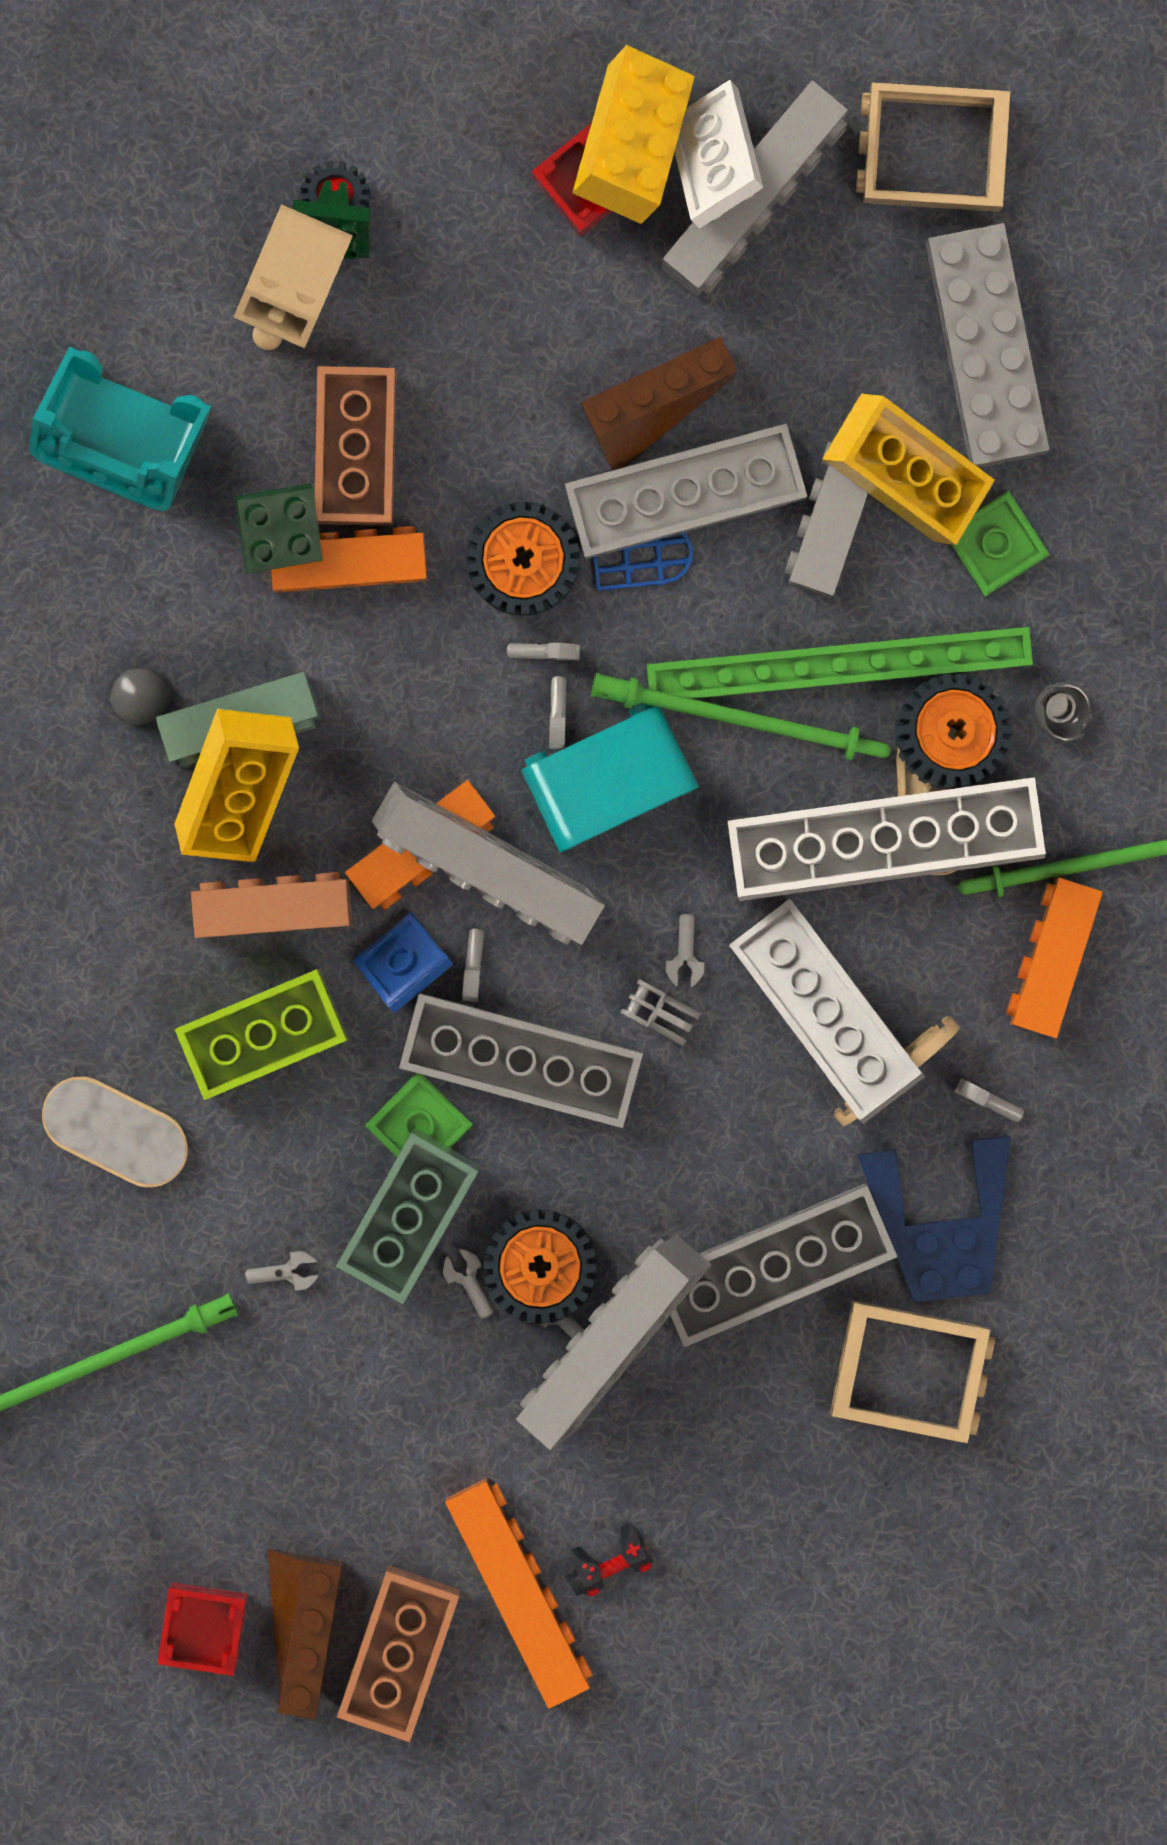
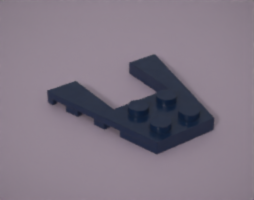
[857,1136,1011,1302]

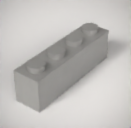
[784,442,868,598]

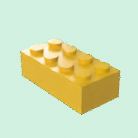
[572,45,695,224]
[822,394,995,545]
[175,709,299,862]

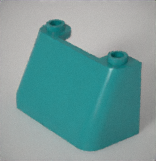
[29,347,211,511]
[520,704,699,853]

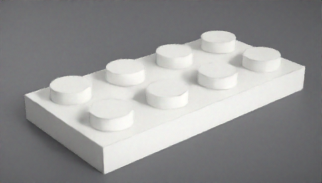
[675,80,763,229]

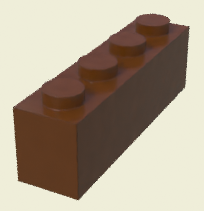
[581,336,737,471]
[268,1549,343,1719]

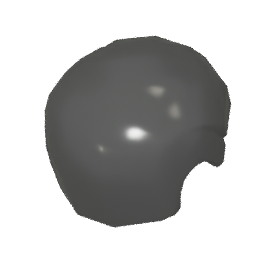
[110,668,173,725]
[1034,681,1093,742]

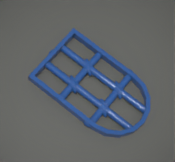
[592,532,693,591]

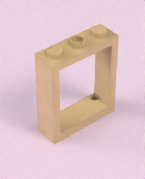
[856,82,1010,212]
[830,1300,995,1443]

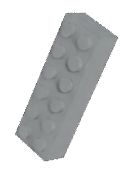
[661,80,848,298]
[926,223,1049,468]
[372,781,605,945]
[399,993,643,1128]
[671,1184,897,1347]
[516,1234,711,1450]

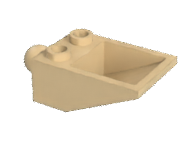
[234,204,353,350]

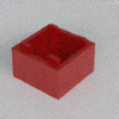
[532,123,612,237]
[157,1582,248,1676]

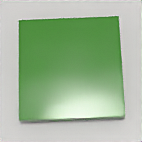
[951,490,1050,597]
[365,1073,473,1157]

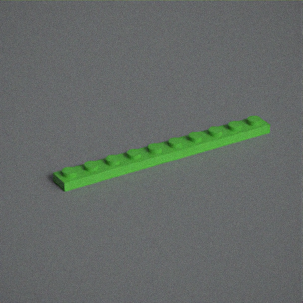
[647,627,1033,699]

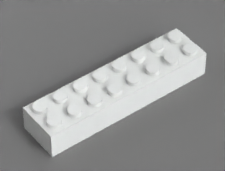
[728,777,1046,901]

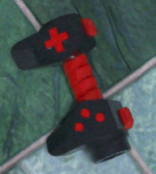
[567,1523,654,1596]

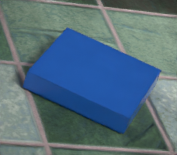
[352,912,453,1013]

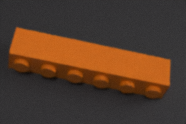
[445,1478,593,1709]

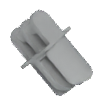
[621,979,702,1047]

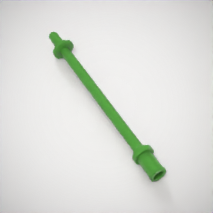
[591,672,891,760]
[958,840,1167,898]
[0,1293,239,1411]

